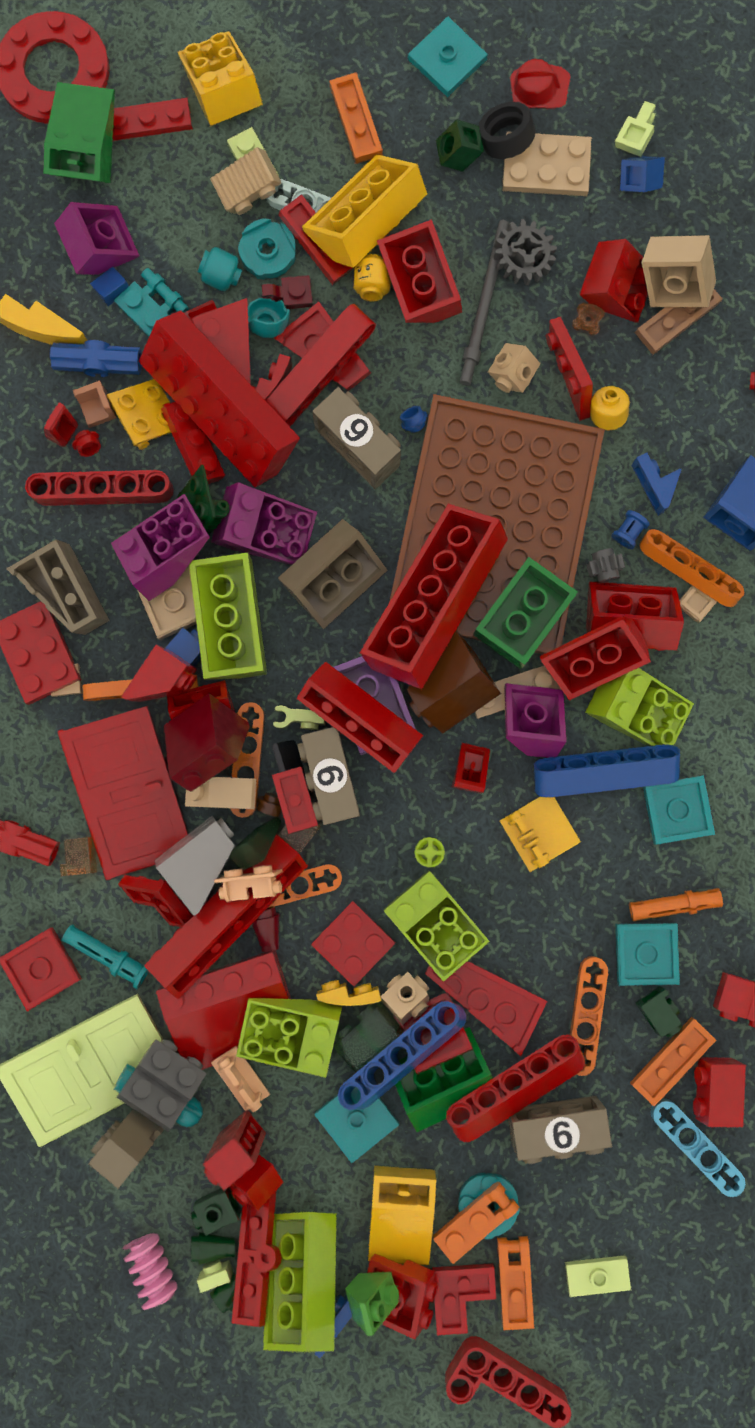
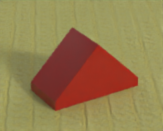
[452,743,490,794]

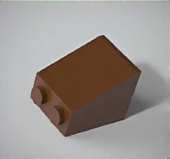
[407,630,501,734]

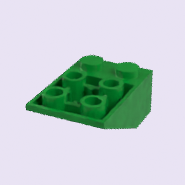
[43,82,115,183]

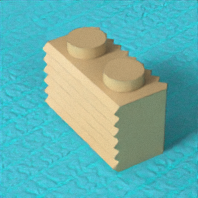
[210,147,281,215]

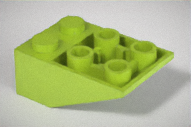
[585,668,694,746]
[384,870,490,982]
[236,998,342,1078]

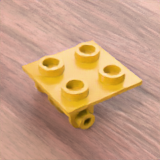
[106,379,171,450]
[500,796,581,872]

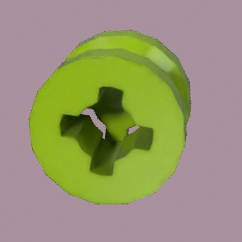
[414,837,445,868]

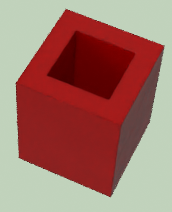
[231,1154,284,1211]

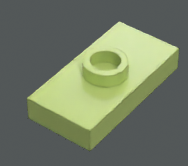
[565,1255,631,1297]

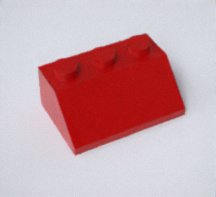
[377,219,462,323]
[586,582,684,651]
[540,616,651,700]

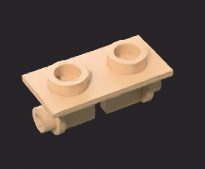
[214,865,282,902]
[211,1046,270,1112]

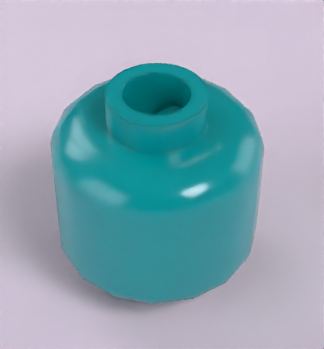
[197,247,242,292]

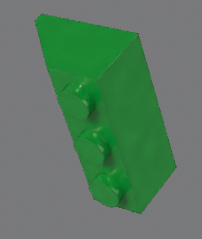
[395,1027,493,1132]

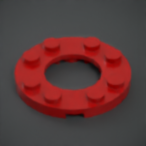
[0,11,109,124]

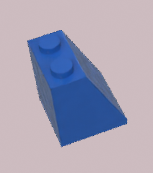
[703,455,755,551]

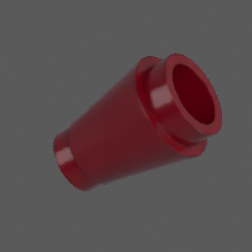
[252,907,279,952]

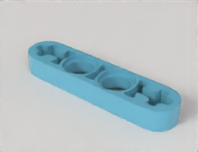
[651,1098,746,1197]

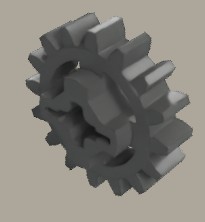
[493,219,557,286]

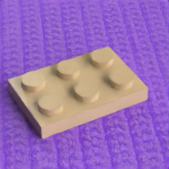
[502,132,592,196]

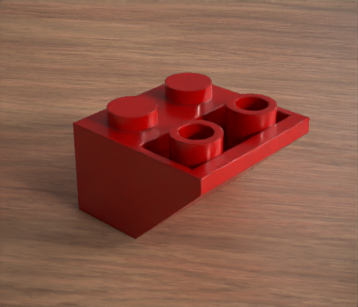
[579,239,648,323]

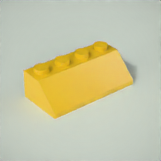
[302,154,427,268]

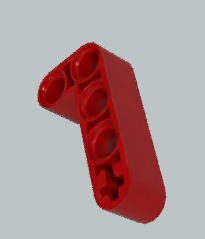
[445,1336,571,1428]

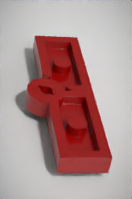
[232,1191,282,1327]

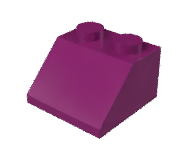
[54,202,140,275]

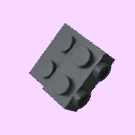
[117,1039,207,1132]

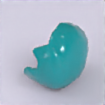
[248,298,290,338]

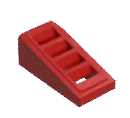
[44,402,78,448]

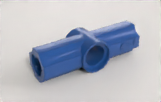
[50,340,142,377]

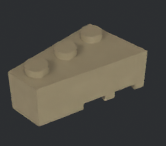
[7,540,110,635]
[89,1109,164,1188]

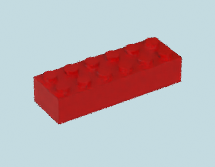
[138,311,300,487]
[360,503,508,689]

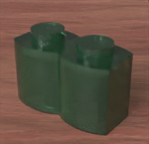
[333,1003,404,1073]

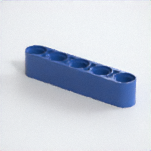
[534,744,680,797]
[338,1001,466,1110]

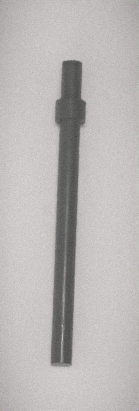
[460,220,510,386]

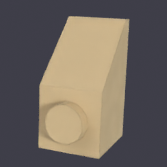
[185,777,256,809]

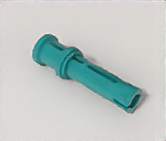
[62,924,149,990]

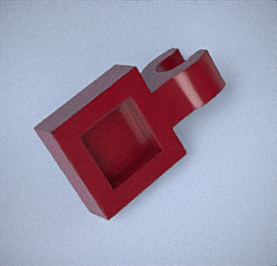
[261,275,313,310]

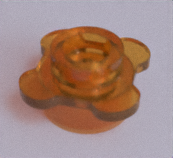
[572,303,605,335]

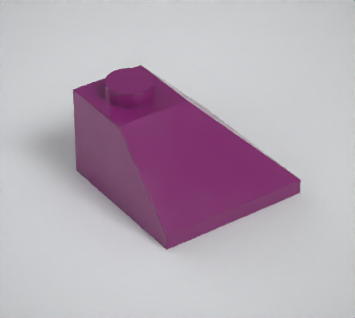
[504,683,566,758]

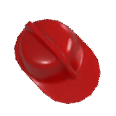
[510,59,571,109]

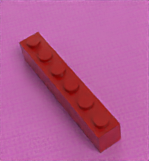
[144,833,308,999]

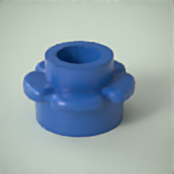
[400,406,428,433]

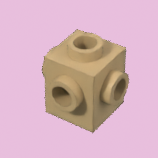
[488,343,541,393]
[380,972,429,1025]

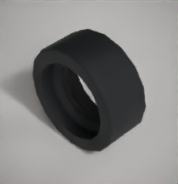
[478,101,536,159]

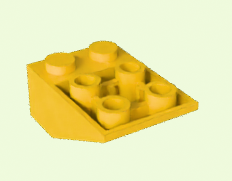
[177,31,263,126]
[368,1166,436,1265]

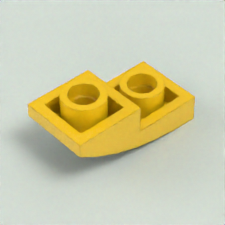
[316,980,382,1006]

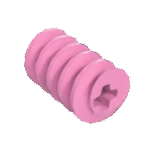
[122,1233,178,1310]

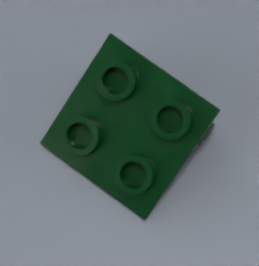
[177,465,229,536]

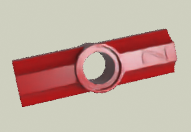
[0,819,60,866]

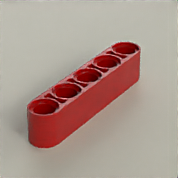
[266,304,376,426]
[25,470,174,506]
[446,1035,585,1142]

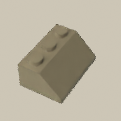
[278,519,387,629]

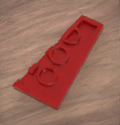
[425,961,547,1056]

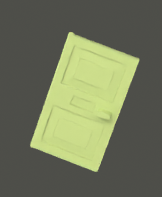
[0,994,163,1147]

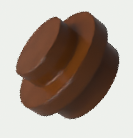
[257,792,282,817]

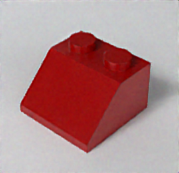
[121,645,197,702]

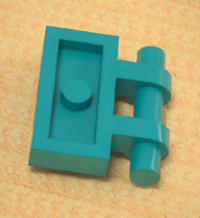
[114,268,189,337]

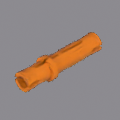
[629,888,723,922]

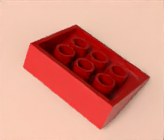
[156,950,291,1070]

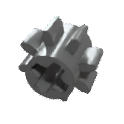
[586,548,625,583]

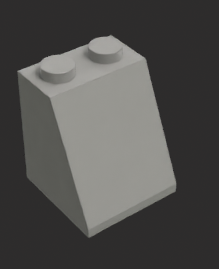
[155,816,235,916]

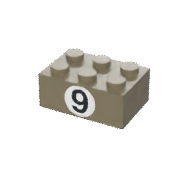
[312,387,401,490]
[297,727,360,825]
[508,1096,612,1164]

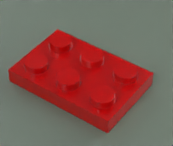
[0,601,82,705]

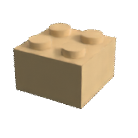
[642,235,716,307]

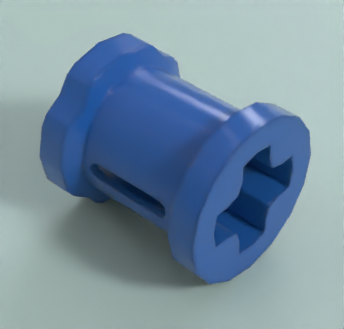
[611,510,650,549]

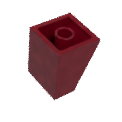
[164,693,250,792]

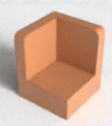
[73,381,117,428]

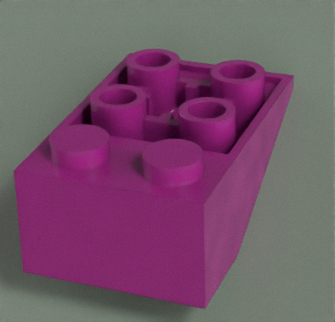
[211,482,317,565]
[111,494,210,601]

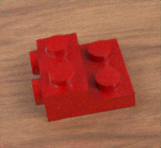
[367,1254,439,1339]

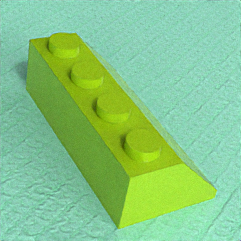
[189,553,267,679]
[263,1212,336,1352]

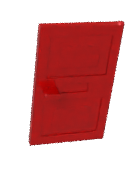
[57,705,189,880]

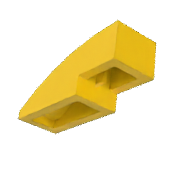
[0,294,88,345]

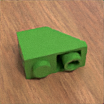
[345,1272,399,1335]

